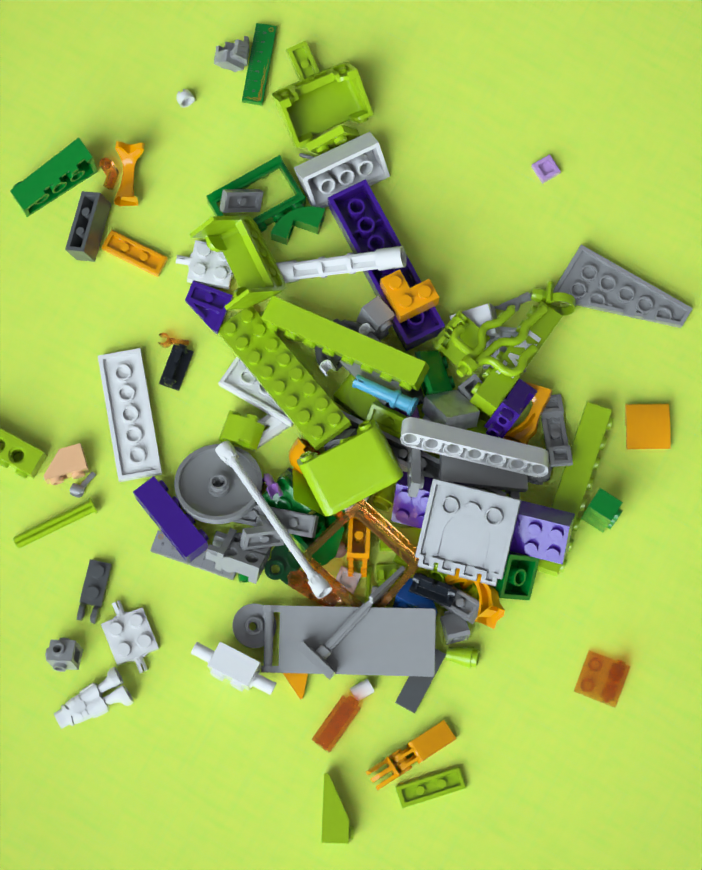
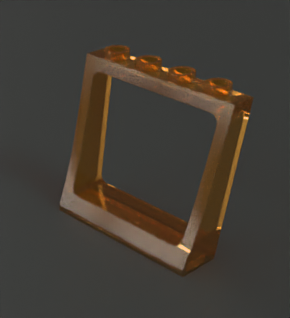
[302,499,419,608]

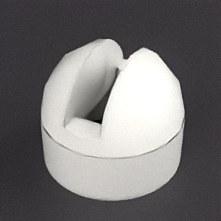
[176,89,195,108]

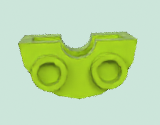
[219,410,265,450]

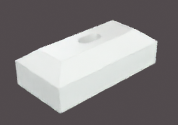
[254,414,290,451]

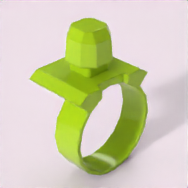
[531,281,576,316]

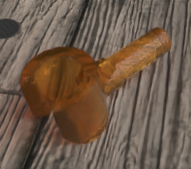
[158,333,189,348]

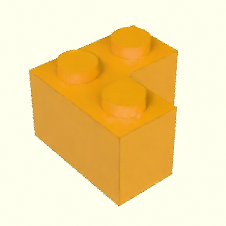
[380,269,439,323]

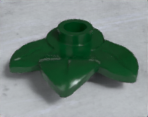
[264,543,306,585]

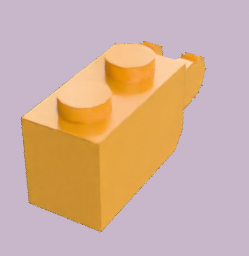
[347,513,371,577]

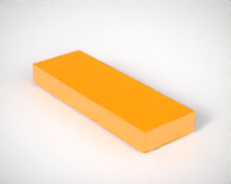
[101,229,168,277]

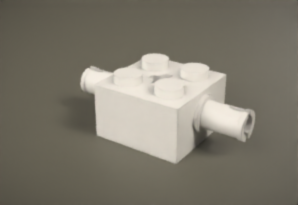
[191,641,277,695]

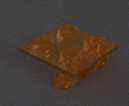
[573,650,631,708]

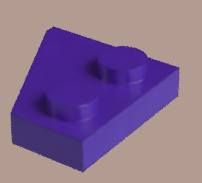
[185,281,233,335]

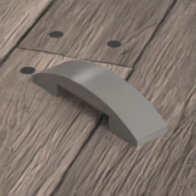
[541,394,573,467]

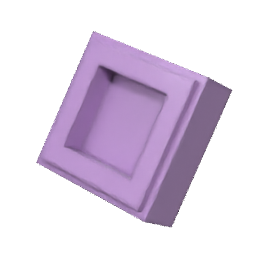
[531,154,561,184]

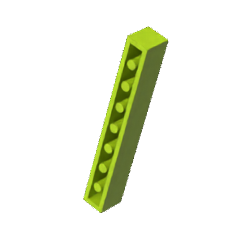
[261,295,430,391]
[537,402,614,577]

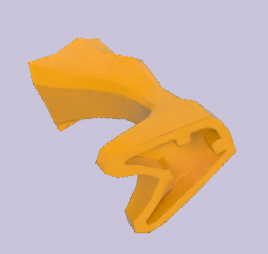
[113,141,145,206]
[503,380,553,445]
[445,568,505,629]

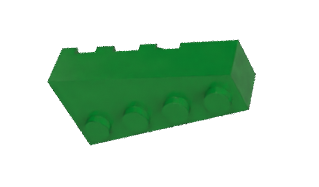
[10,137,98,217]

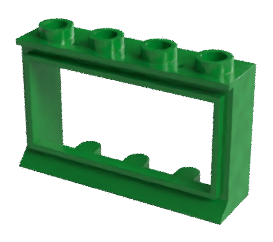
[206,155,306,233]

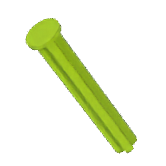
[13,497,98,548]

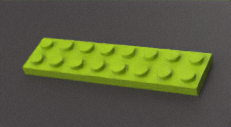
[218,306,351,451]

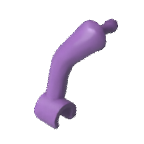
[262,473,283,499]

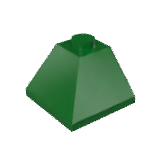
[291,512,345,569]

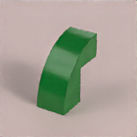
[271,206,326,245]

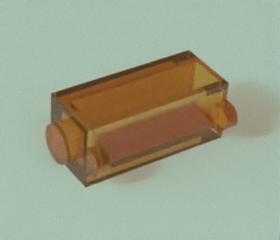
[311,695,361,754]

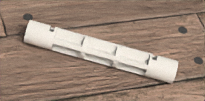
[276,246,406,283]

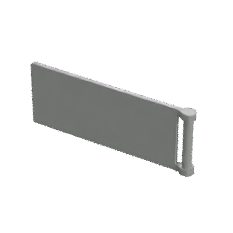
[261,605,436,677]

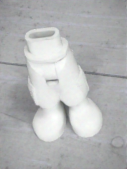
[54,667,134,729]

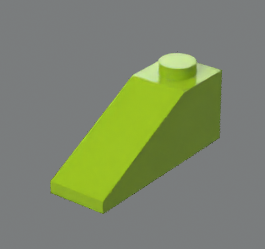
[321,773,354,844]

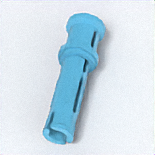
[352,374,419,416]

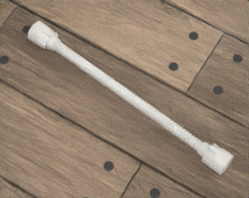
[215,441,332,599]

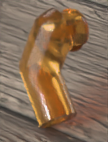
[99,158,119,190]

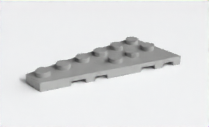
[553,245,693,328]

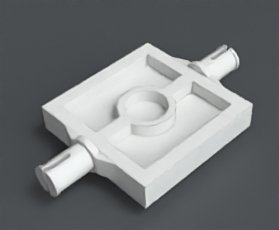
[176,240,234,289]
[101,600,159,673]

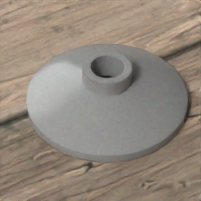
[232,603,276,648]

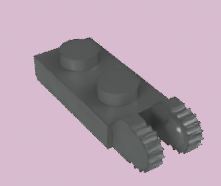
[77,559,112,624]

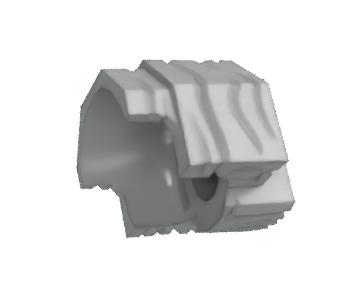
[214,36,249,72]

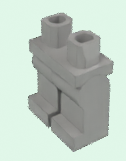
[205,528,271,584]

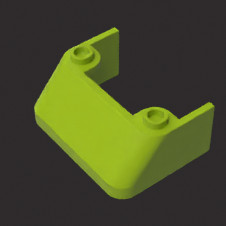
[189,216,286,310]

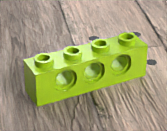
[0,428,47,479]

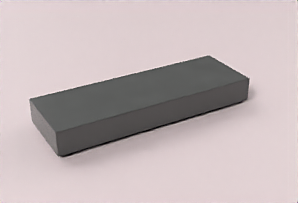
[395,648,446,714]

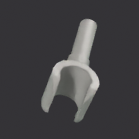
[69,472,96,498]

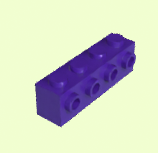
[133,476,209,564]

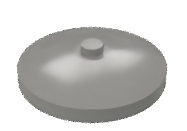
[174,444,263,524]

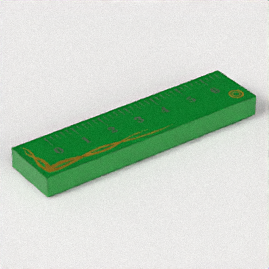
[242,23,277,106]

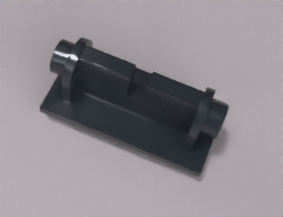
[159,344,194,391]
[409,573,458,607]

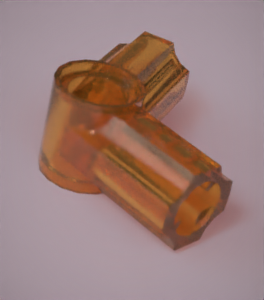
[287,569,342,607]

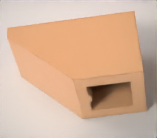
[44,443,89,485]

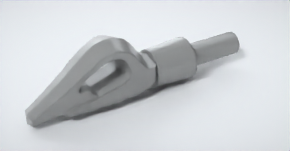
[494,292,531,312]

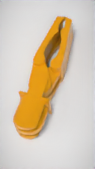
[365,720,457,791]

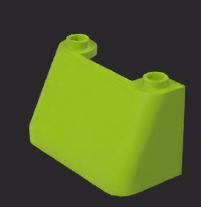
[272,62,374,148]
[297,419,403,516]

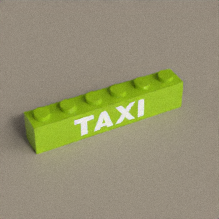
[469,301,563,417]

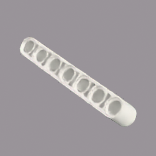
[400,417,549,477]

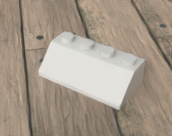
[294,132,390,208]

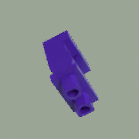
[484,379,537,438]

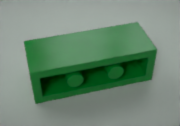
[581,488,623,533]

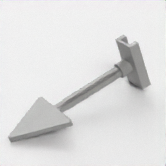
[296,565,406,680]

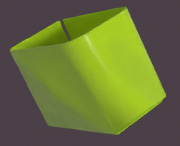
[333,374,381,421]

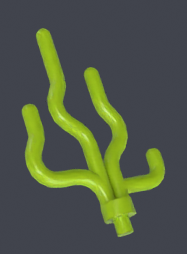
[451,305,548,377]

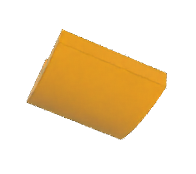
[625,403,671,449]

